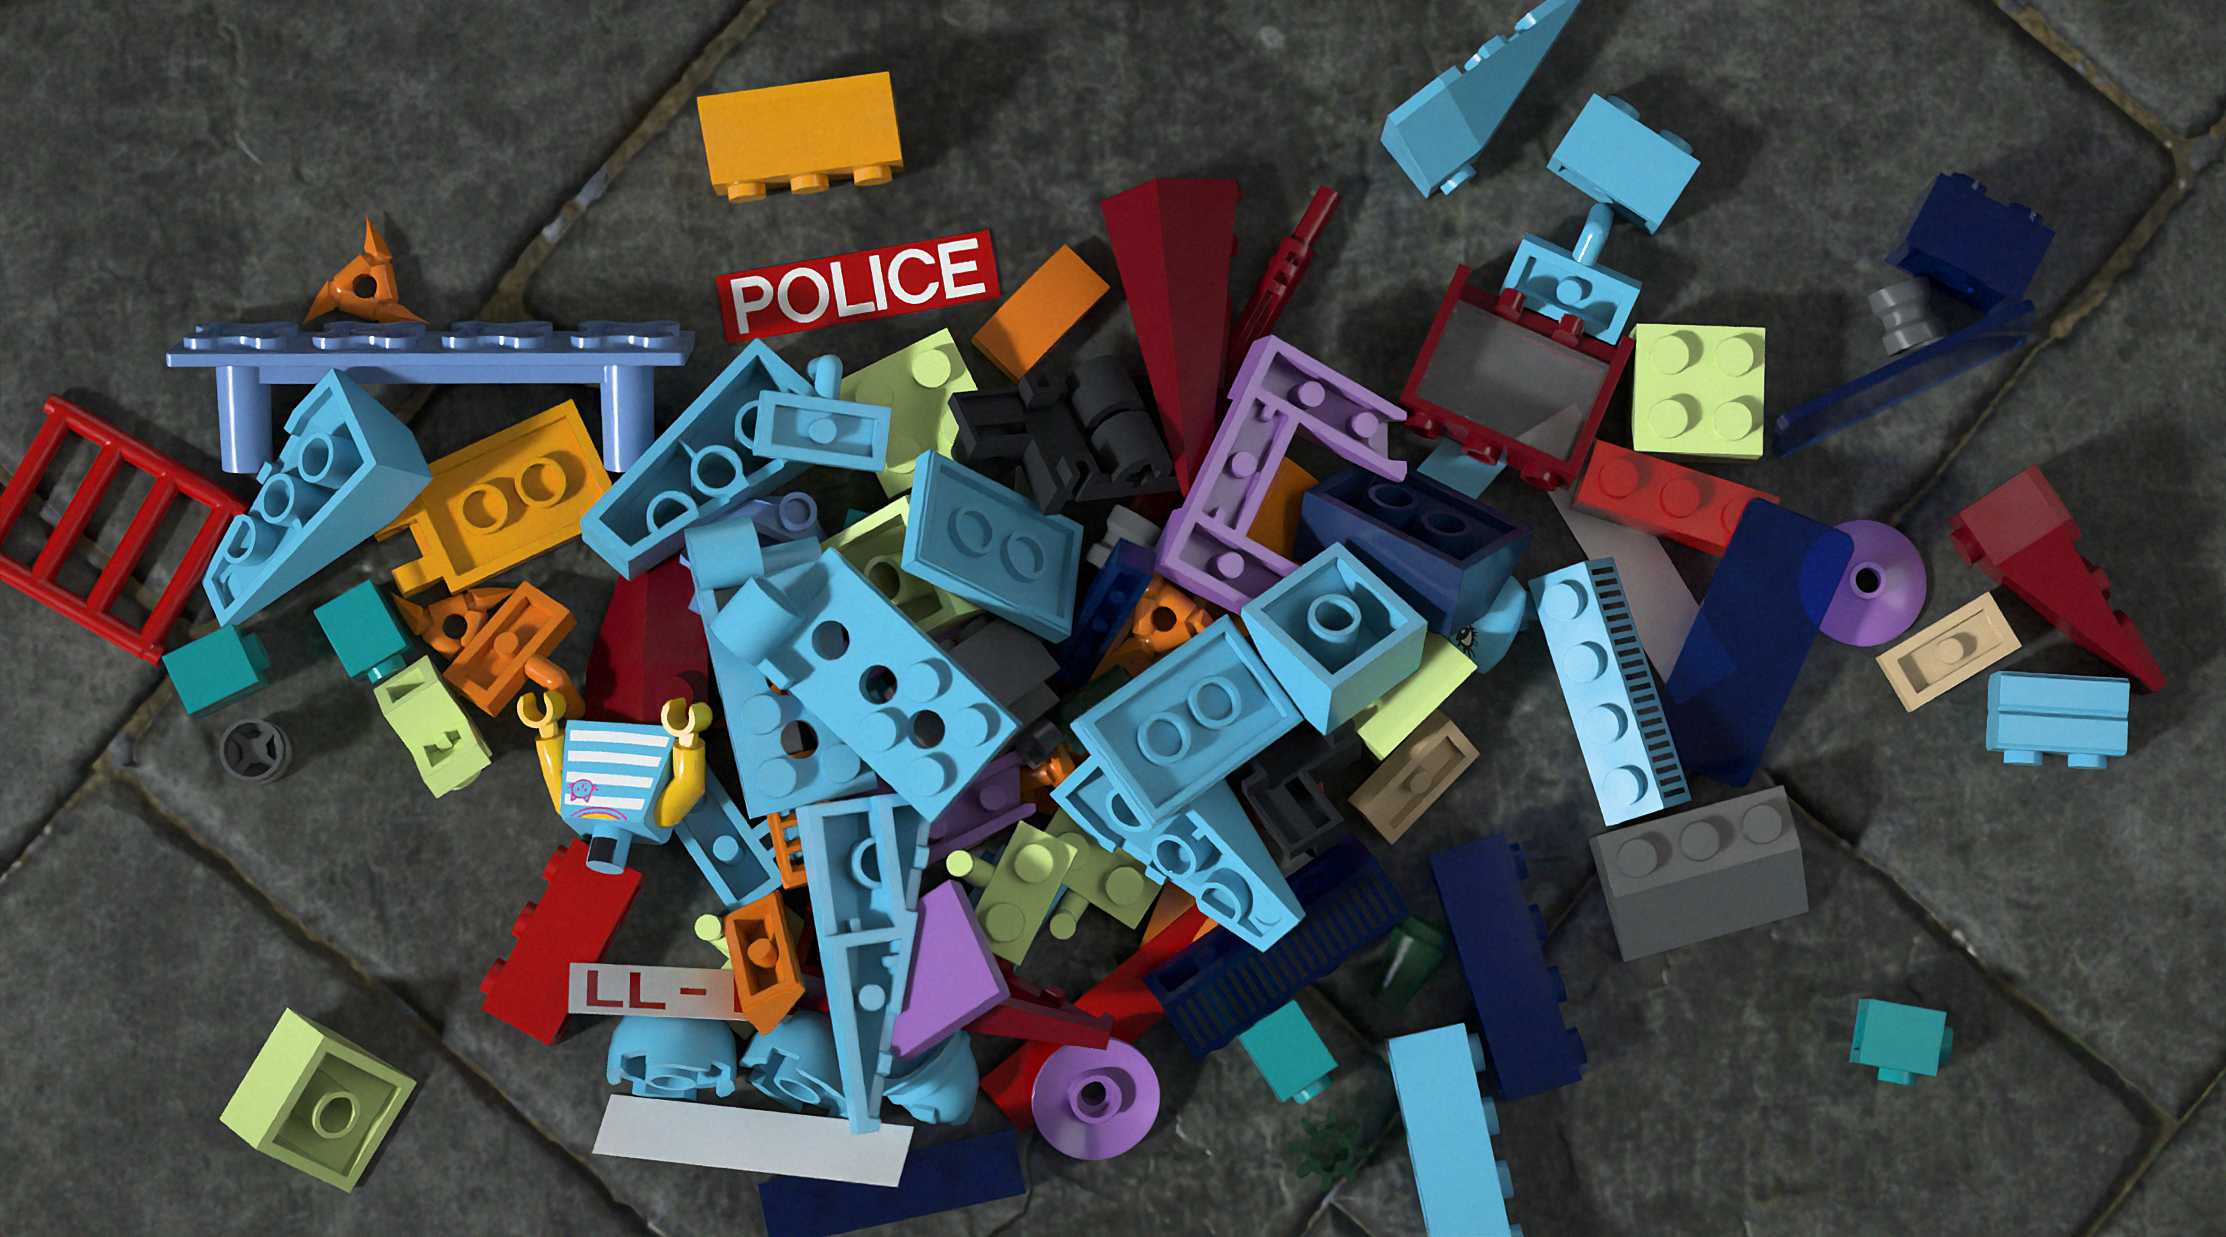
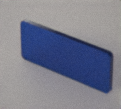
[1771,299,2038,459]
[1659,497,1855,788]

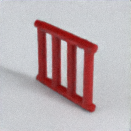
[0,393,253,667]

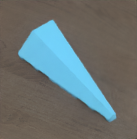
[795,793,931,1134]

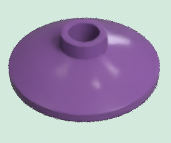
[1799,520,1927,647]
[1031,1037,1160,1160]

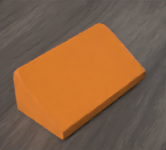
[721,890,805,1036]

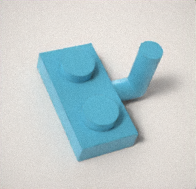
[1498,203,1642,345]
[752,354,892,473]

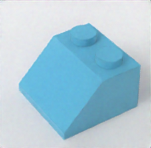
[1241,541,1428,736]

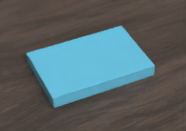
[901,449,1084,644]
[1070,614,1304,833]

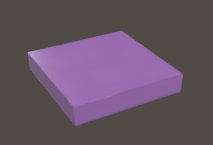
[891,879,1011,1062]

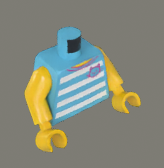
[517,690,713,875]

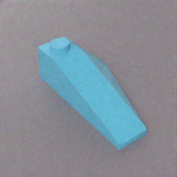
[1380,0,1583,199]
[201,368,434,628]
[1050,755,1306,952]

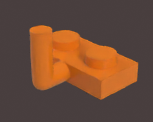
[441,580,586,720]

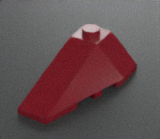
[1947,463,2168,695]
[585,547,715,734]

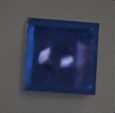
[1884,172,2056,320]

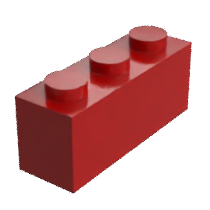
[1569,439,1781,566]
[480,838,649,1046]

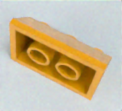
[697,71,905,203]

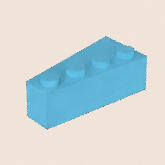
[580,337,815,582]

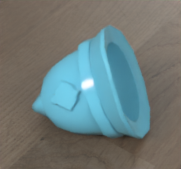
[882,1030,979,1126]

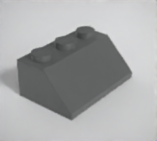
[1588,785,1809,962]

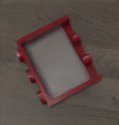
[1396,263,1636,491]

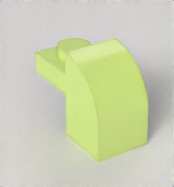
[374,655,493,799]

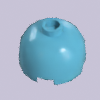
[739,1010,849,1120]
[606,1015,737,1101]

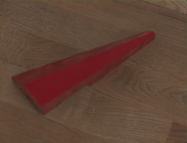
[1100,178,1243,498]

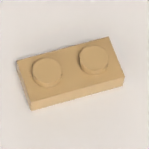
[1875,591,2022,713]
[1348,708,1480,845]

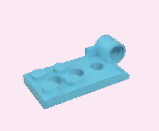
[685,515,879,819]
[710,547,1023,823]

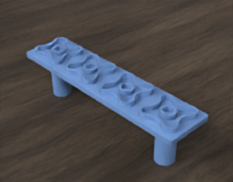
[166,320,695,473]

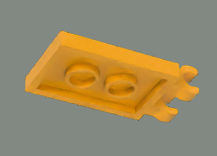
[374,399,613,599]

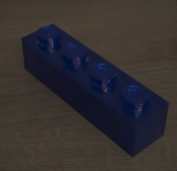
[1050,537,1157,690]

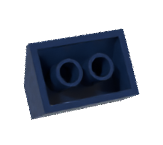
[1292,457,1535,637]

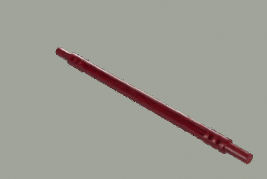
[991,185,1342,762]

